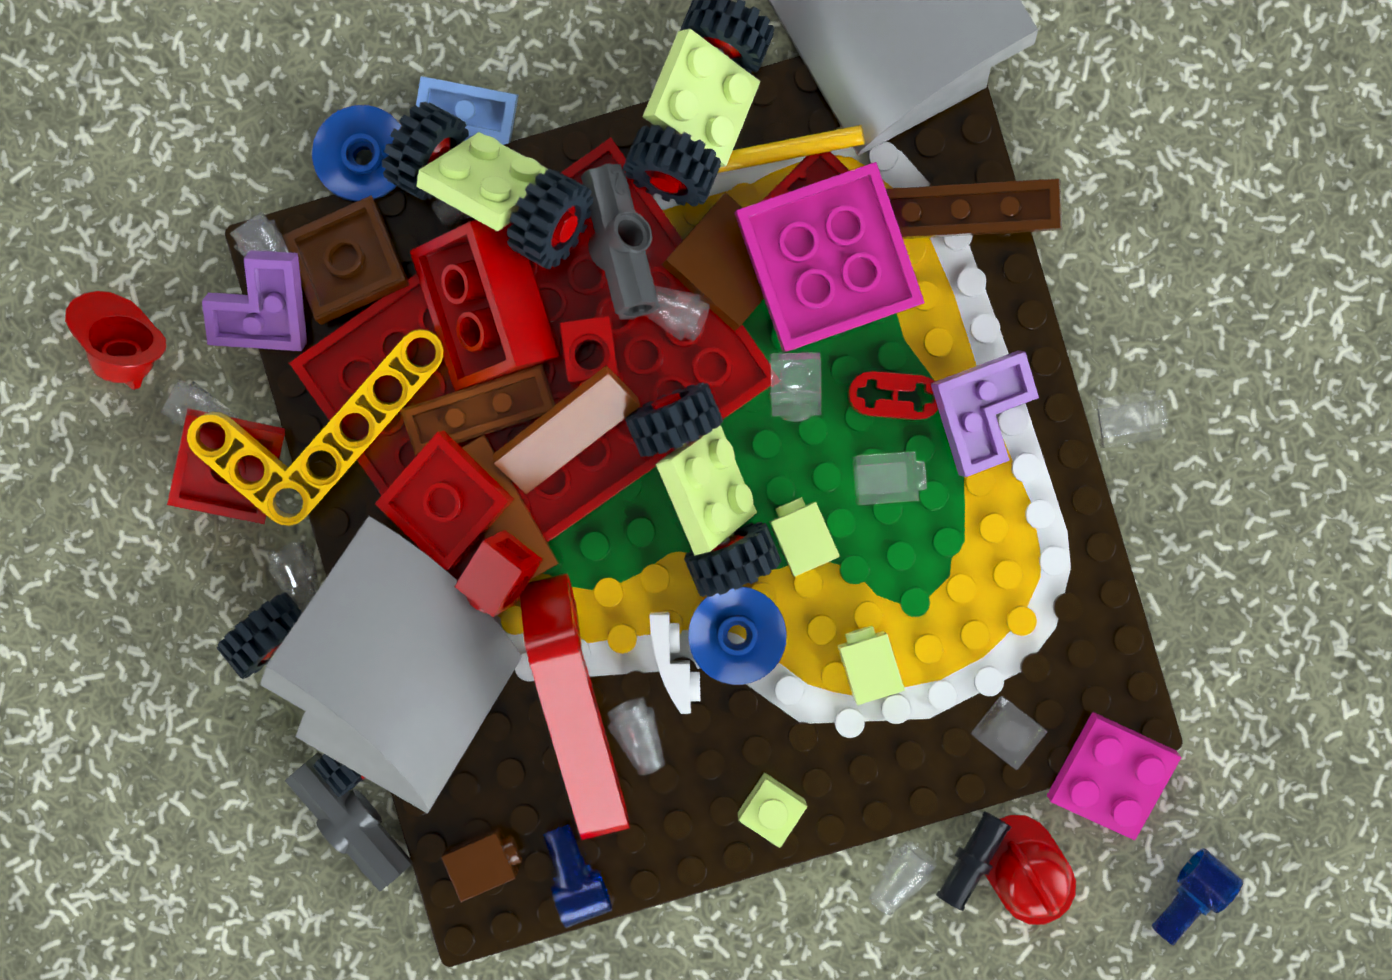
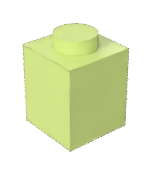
[769,497,840,576]
[837,626,905,705]
[738,772,807,848]

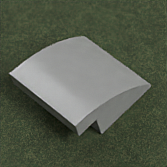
[768,0,1038,156]
[260,516,522,813]

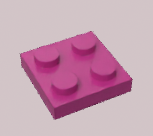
[1047,712,1182,840]

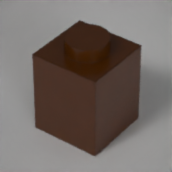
[441,826,522,902]

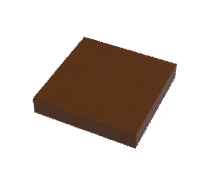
[661,192,764,331]
[283,195,410,325]

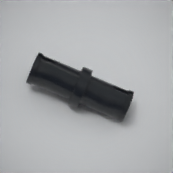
[936,811,1012,911]

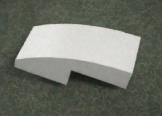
[650,612,700,714]

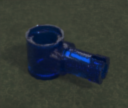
[543,824,612,928]
[1151,848,1243,946]

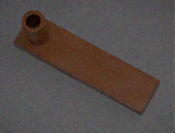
[886,178,1062,239]

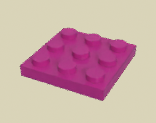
[734,162,925,353]

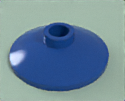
[312,105,401,202]
[688,587,787,685]

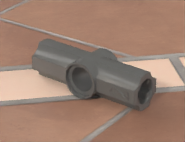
[581,164,660,319]
[285,752,413,891]

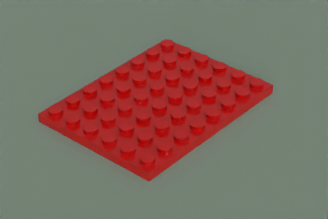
[289,138,780,581]

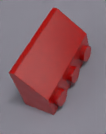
[410,220,559,392]

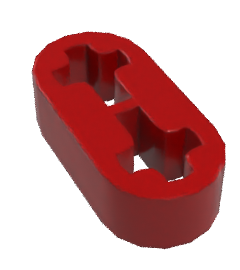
[848,371,938,420]

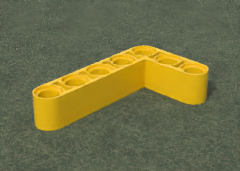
[187,329,444,526]

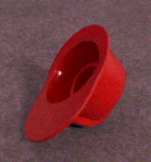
[65,291,166,390]
[985,815,1076,925]

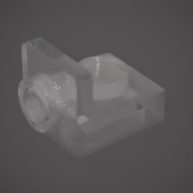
[770,352,821,421]

